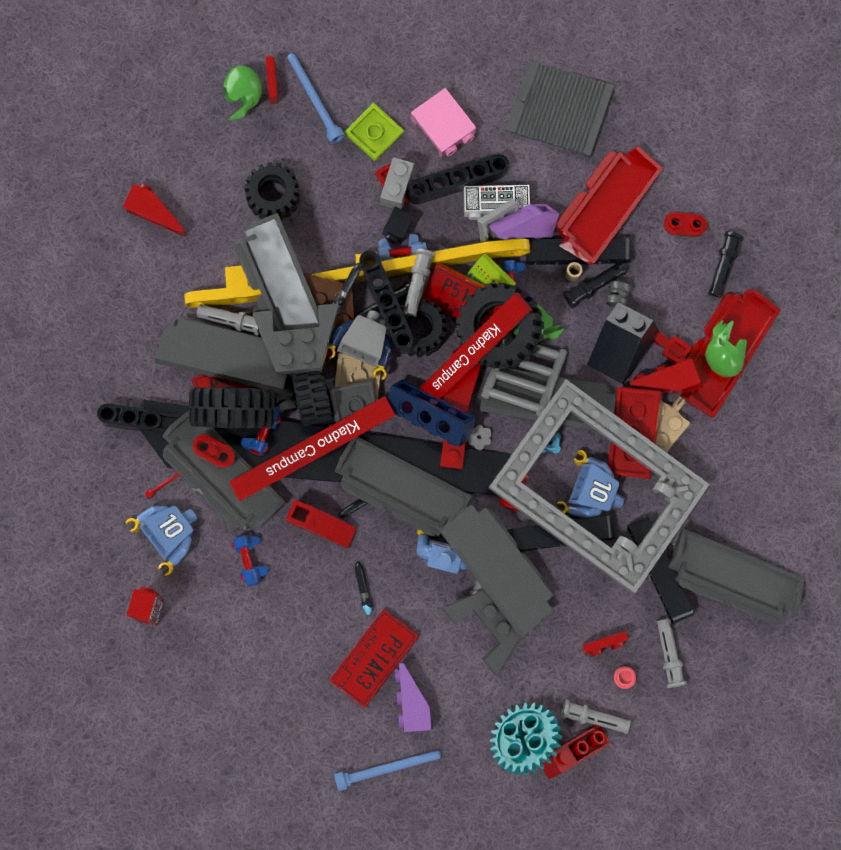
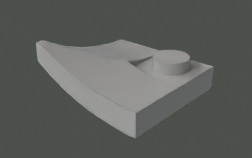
[477,199,519,243]

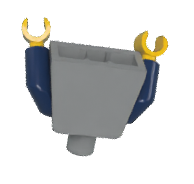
[328,310,392,380]

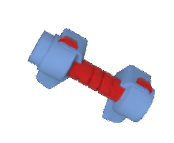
[378,234,427,261]

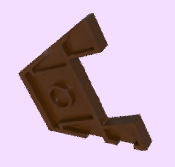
[303,272,355,339]

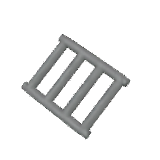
[481,332,567,416]

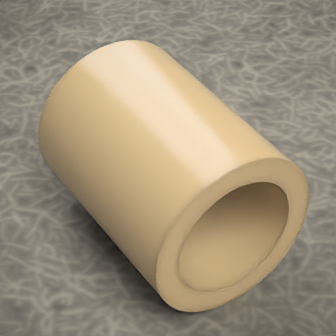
[566,262,582,282]

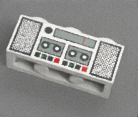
[464,185,530,220]

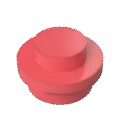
[614,666,636,689]

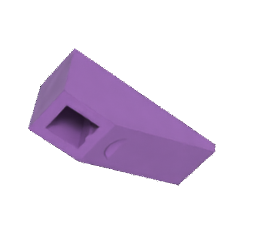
[489,204,559,239]
[395,663,431,733]

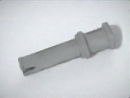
[403,249,435,317]
[197,304,260,336]
[656,619,687,689]
[561,699,631,734]

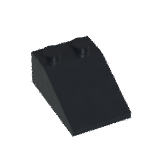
[587,302,659,384]

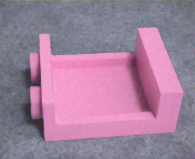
[411,88,476,158]

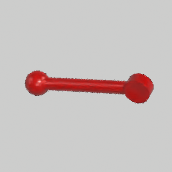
[145,472,181,498]

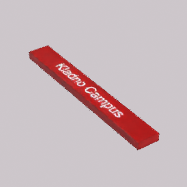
[410,292,532,406]
[229,396,396,502]

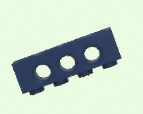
[387,379,476,447]

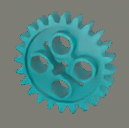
[490,703,562,776]

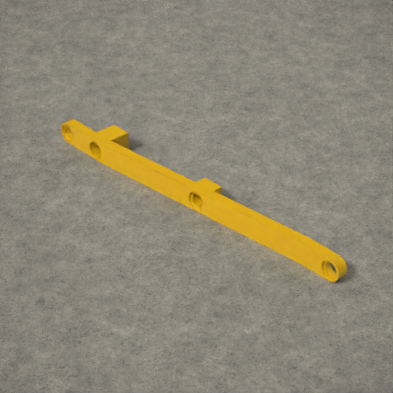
[184,239,530,308]

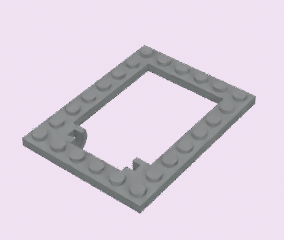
[488,379,710,594]

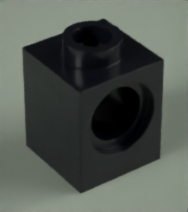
[382,207,414,244]

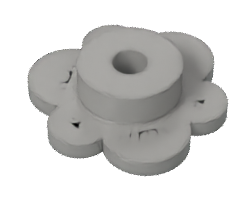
[468,425,491,450]

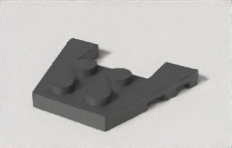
[253,303,339,375]
[442,589,520,675]

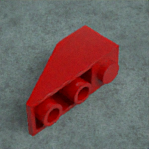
[630,358,703,394]
[285,499,357,549]
[543,725,611,779]

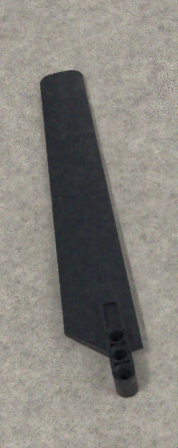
[97,400,510,496]

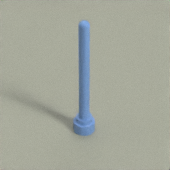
[288,53,345,144]
[334,750,441,792]

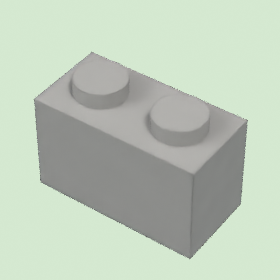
[380,157,414,210]

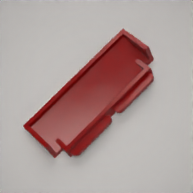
[556,146,663,265]
[680,290,780,418]

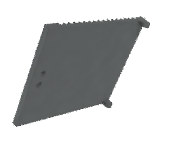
[506,60,614,158]

